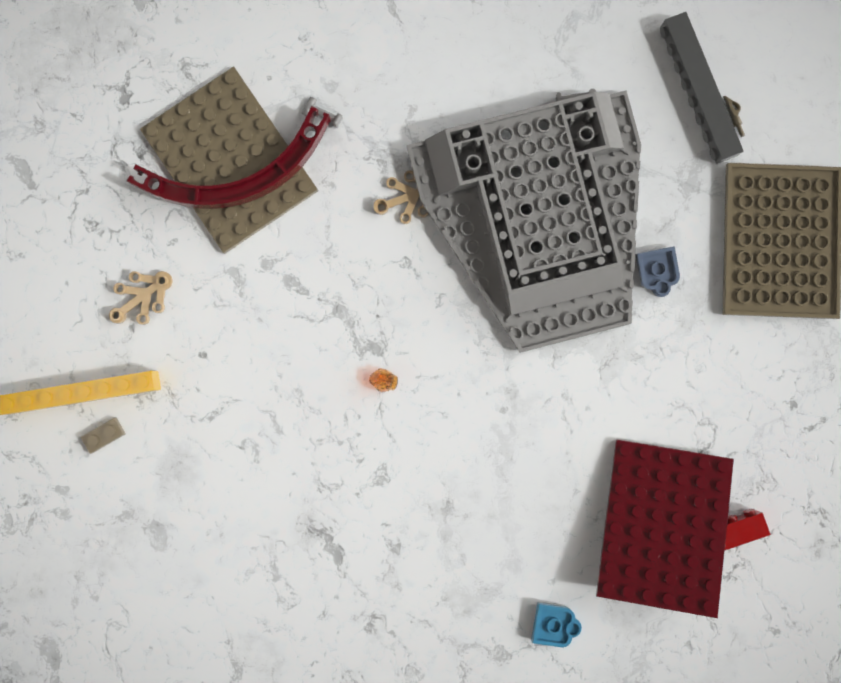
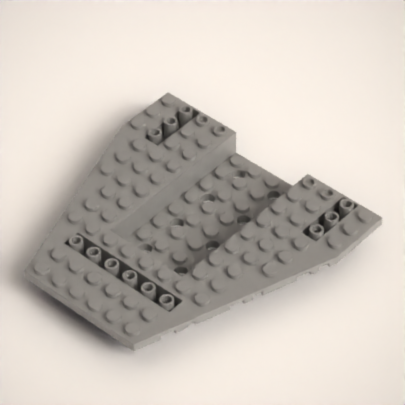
[407,90,641,353]

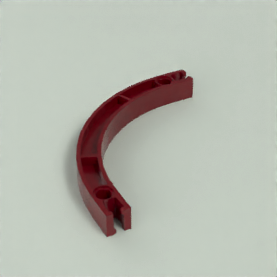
[127,106,331,209]

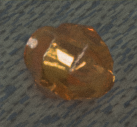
[369,368,398,392]

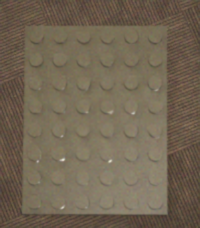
[140,66,318,254]
[723,163,841,319]

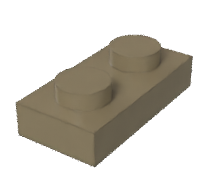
[81,418,126,454]

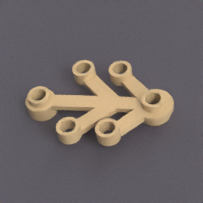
[373,170,428,224]
[109,271,173,325]

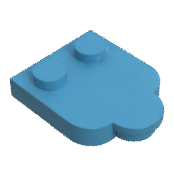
[531,602,582,648]

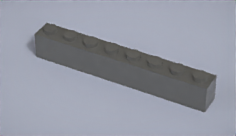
[660,12,744,164]

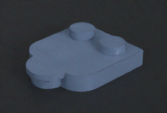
[635,246,680,297]

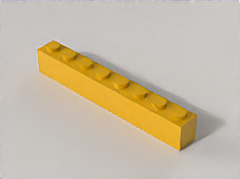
[0,371,161,415]

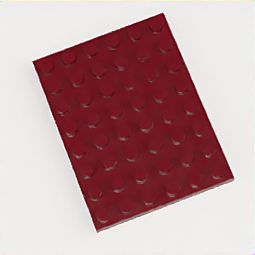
[596,440,734,619]

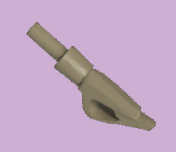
[723,96,745,137]

